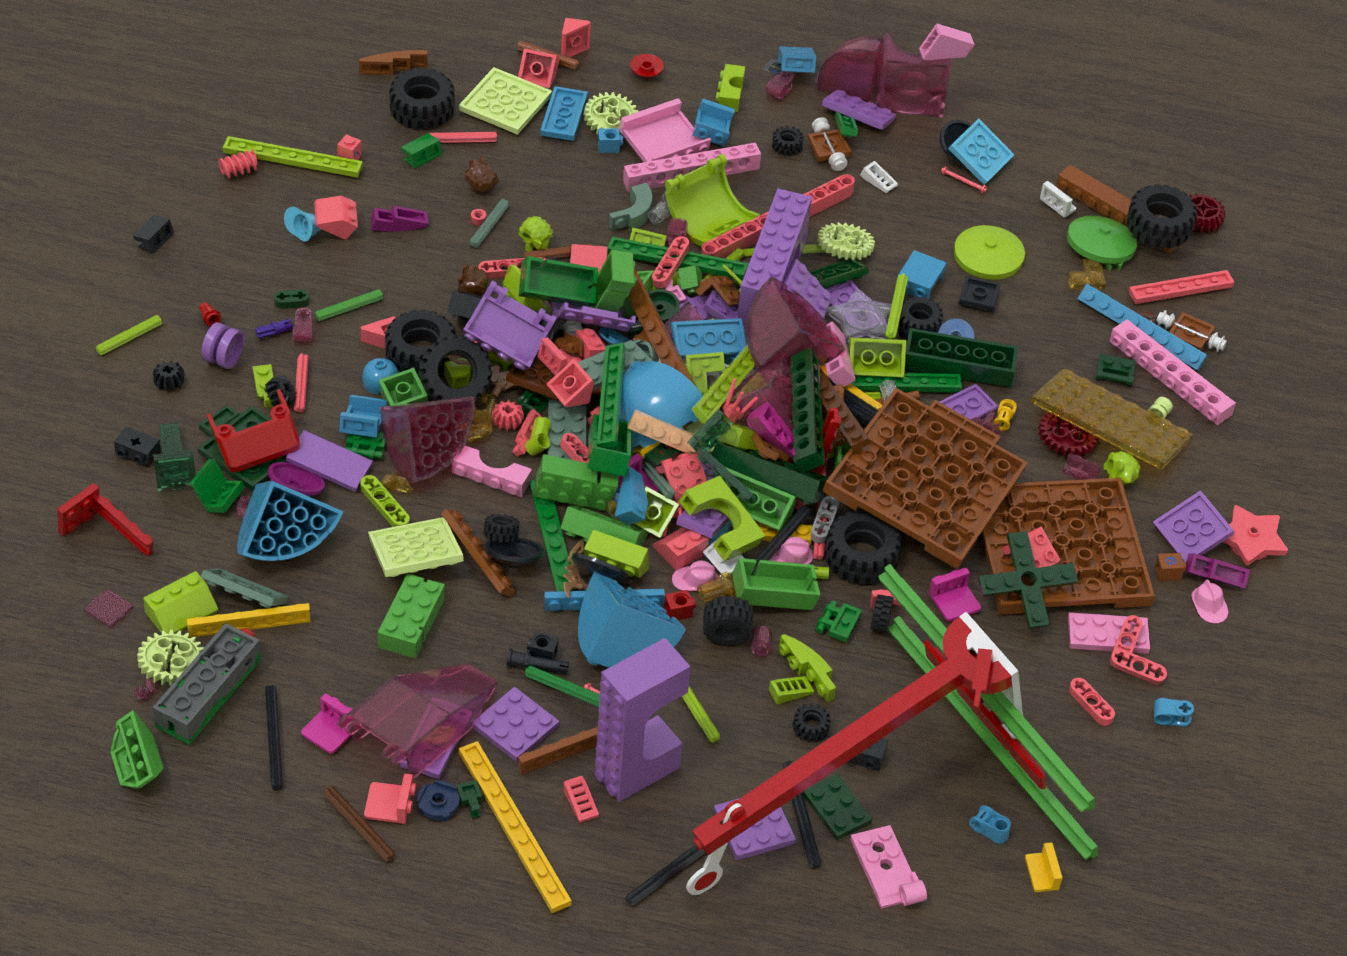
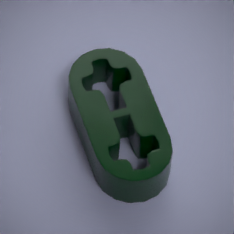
[274,290,309,309]

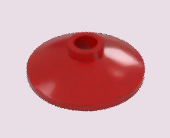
[630,54,664,77]

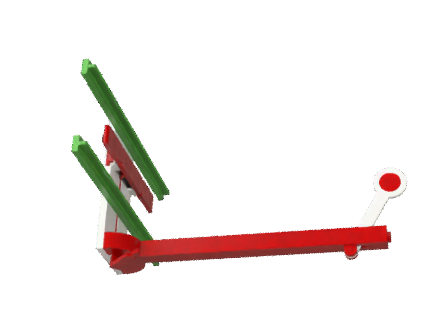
[686,564,1098,895]

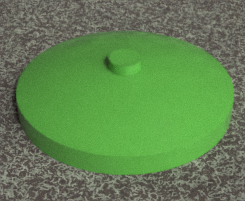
[1067,216,1137,264]

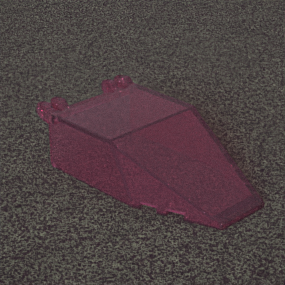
[337,663,498,778]

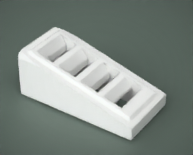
[860,161,898,193]

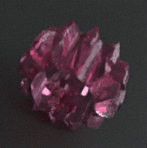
[667,218,688,249]

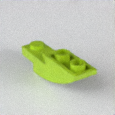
[778,634,836,703]

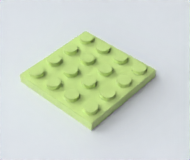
[459,67,552,135]
[368,517,464,577]

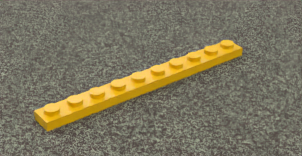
[459,741,572,913]

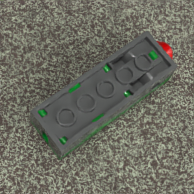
[152,623,261,745]

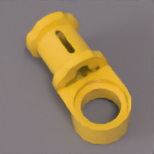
[993,399,1016,431]

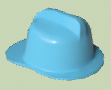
[284,207,321,242]

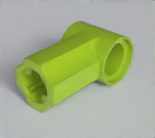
[525,417,551,456]

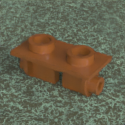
[554,332,583,357]

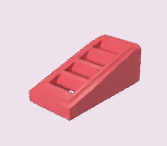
[563,776,599,823]

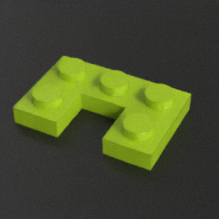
[686,352,727,409]

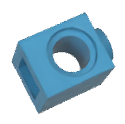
[597,128,623,153]

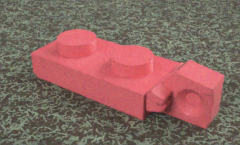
[512,409,542,457]

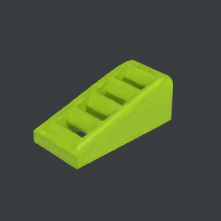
[769,676,814,705]

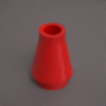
[199,302,221,326]

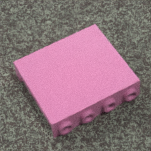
[619,98,711,162]

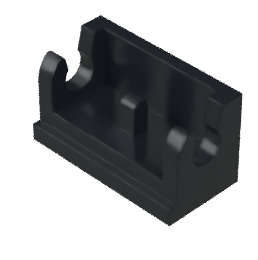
[133,215,174,254]

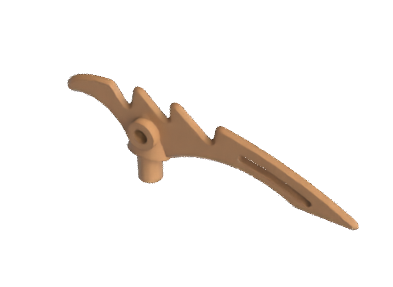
[446,354,527,397]
[563,539,588,598]

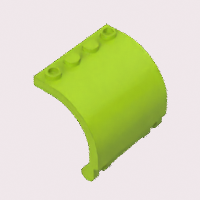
[665,154,760,247]

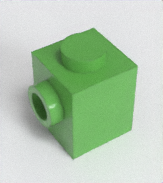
[678,265,703,295]

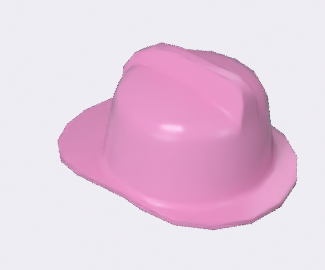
[769,537,813,564]
[672,560,719,591]
[1191,580,1228,624]

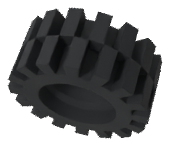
[772,125,804,156]
[483,514,520,543]
[870,594,894,632]
[793,703,831,743]

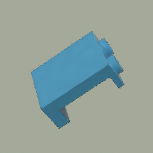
[778,46,816,73]
[692,99,735,147]
[896,250,947,299]
[339,395,387,438]

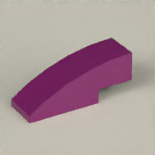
[370,206,429,232]
[1185,553,1250,589]

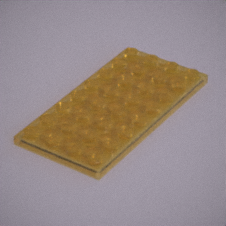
[1030,368,1193,470]

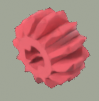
[492,399,524,432]

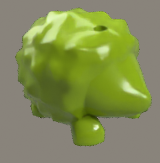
[518,216,553,251]
[1103,451,1140,486]

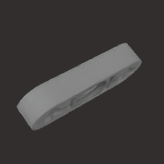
[811,496,839,543]

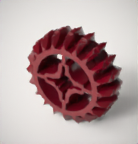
[1189,193,1226,234]

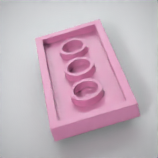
[1068,612,1150,654]

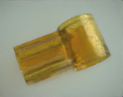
[697,572,736,602]

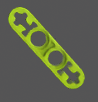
[361,475,410,527]

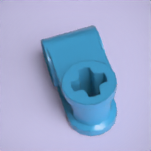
[1154,698,1194,727]
[969,805,1011,844]

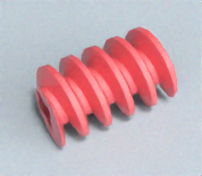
[218,149,258,179]

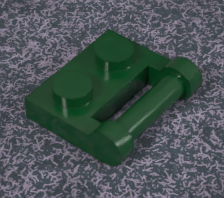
[1096,354,1136,386]

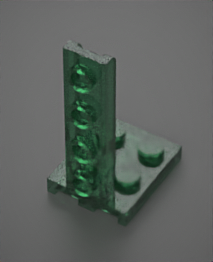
[687,409,756,504]
[153,422,196,491]

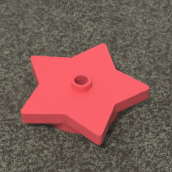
[1223,505,1288,566]

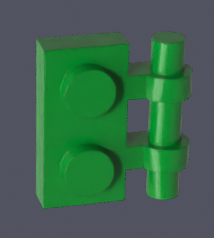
[344,432,388,460]
[815,600,862,643]

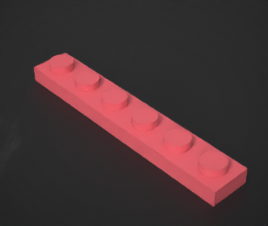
[1129,270,1234,304]

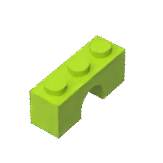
[716,64,745,112]

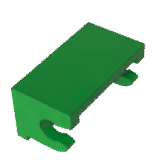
[401,133,442,169]

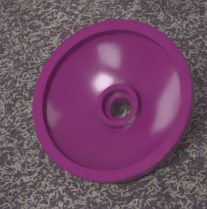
[268,462,325,497]

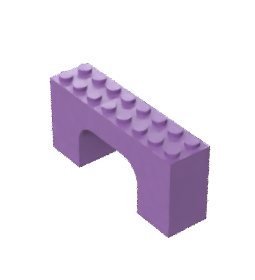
[738,188,812,340]
[594,638,691,802]

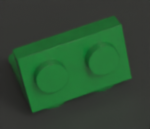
[191,459,245,513]

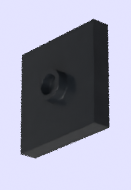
[959,276,1001,312]

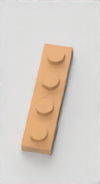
[627,409,705,455]

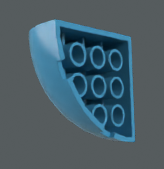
[620,361,703,451]
[237,481,344,561]
[578,572,686,668]

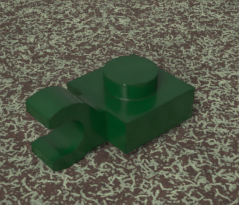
[456,780,483,819]

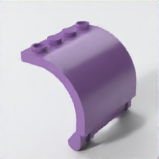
[462,280,557,370]
[551,288,636,332]

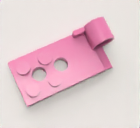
[850,825,927,909]

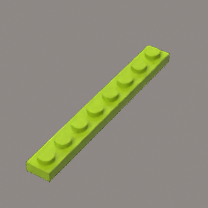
[223,136,363,178]
[691,340,764,424]

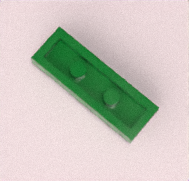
[834,112,858,137]

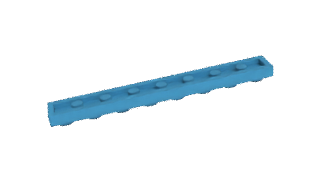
[1077,284,1208,371]

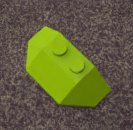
[503,264,549,314]

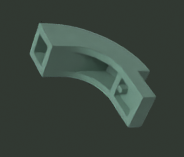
[609,183,652,231]

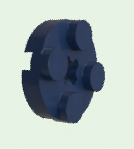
[417,780,460,822]

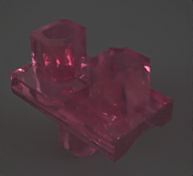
[1063,454,1101,480]

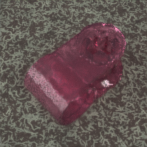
[765,71,794,100]
[293,308,313,343]

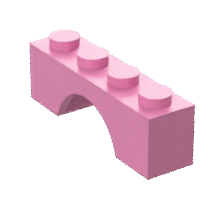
[817,321,855,387]
[452,445,532,497]

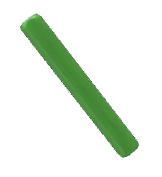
[315,289,383,321]

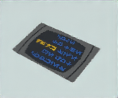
[763,59,794,80]

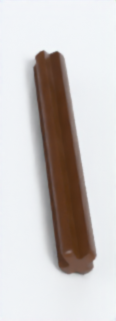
[324,786,395,862]

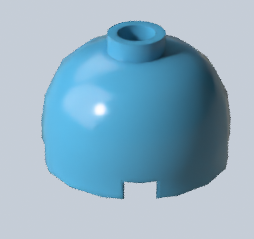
[362,358,399,395]

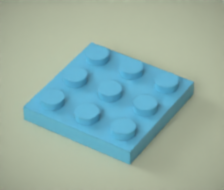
[948,119,1014,185]

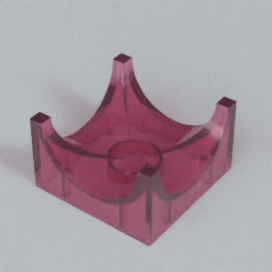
[876,33,952,117]

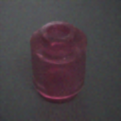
[751,626,772,657]

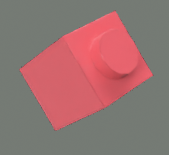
[337,135,362,160]

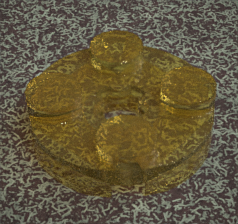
[455,407,493,442]

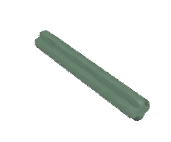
[470,199,509,248]
[642,460,675,499]

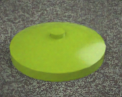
[954,225,1025,280]

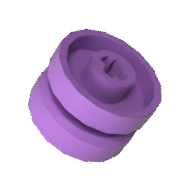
[201,322,245,369]

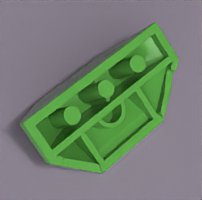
[111,710,163,789]

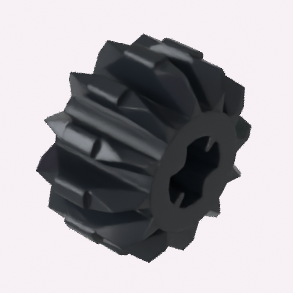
[153,360,185,391]
[265,375,296,406]

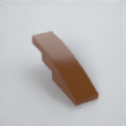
[359,50,428,75]

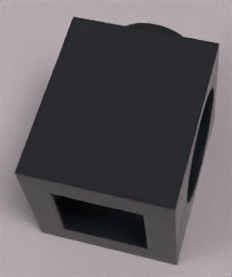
[527,631,559,660]

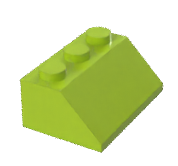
[848,337,906,377]
[584,530,649,578]
[143,571,219,634]

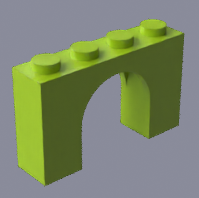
[679,476,766,562]

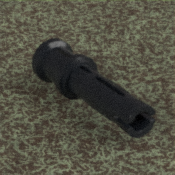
[506,648,569,675]

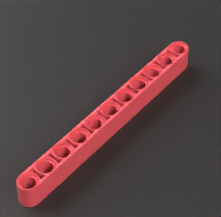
[701,174,855,259]

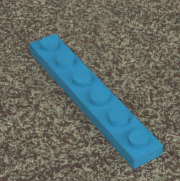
[544,589,665,611]

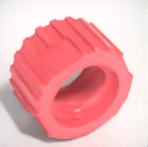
[471,209,486,226]

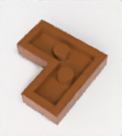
[751,431,790,462]

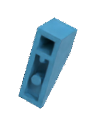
[615,466,648,525]

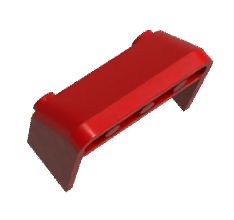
[207,389,301,472]

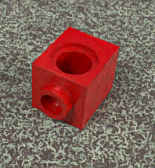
[664,590,696,620]

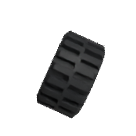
[897,296,943,340]
[703,596,753,646]

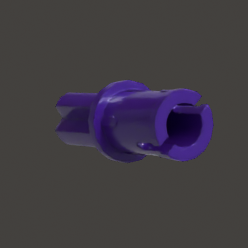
[255,318,293,338]

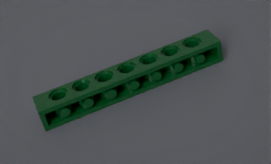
[789,348,825,473]

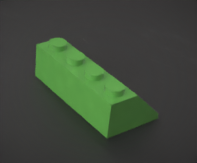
[721,467,796,531]
[560,506,649,546]

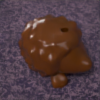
[465,156,499,193]
[457,263,488,297]

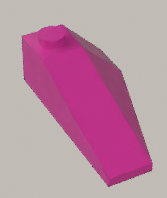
[747,401,795,459]

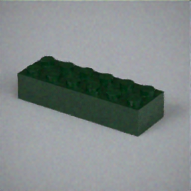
[905,328,1018,388]
[709,441,829,505]

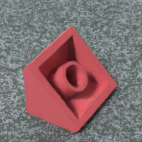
[561,18,591,57]
[547,359,594,408]

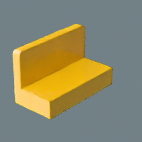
[1025,843,1062,892]

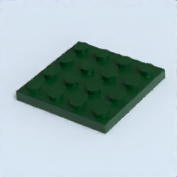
[198,406,288,491]

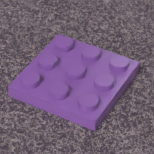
[780,259,832,329]
[1153,490,1235,562]
[472,687,560,762]
[713,798,796,861]

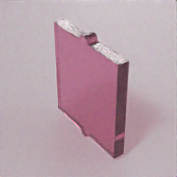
[84,589,133,628]

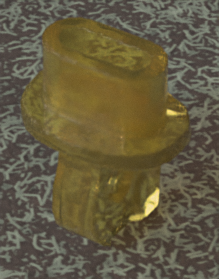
[381,472,412,493]

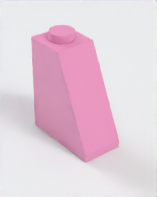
[919,23,975,60]

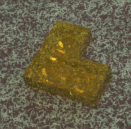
[1067,259,1106,289]

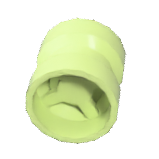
[1148,397,1173,422]

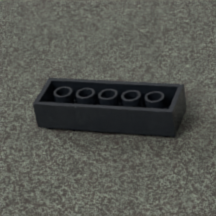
[447,291,565,343]

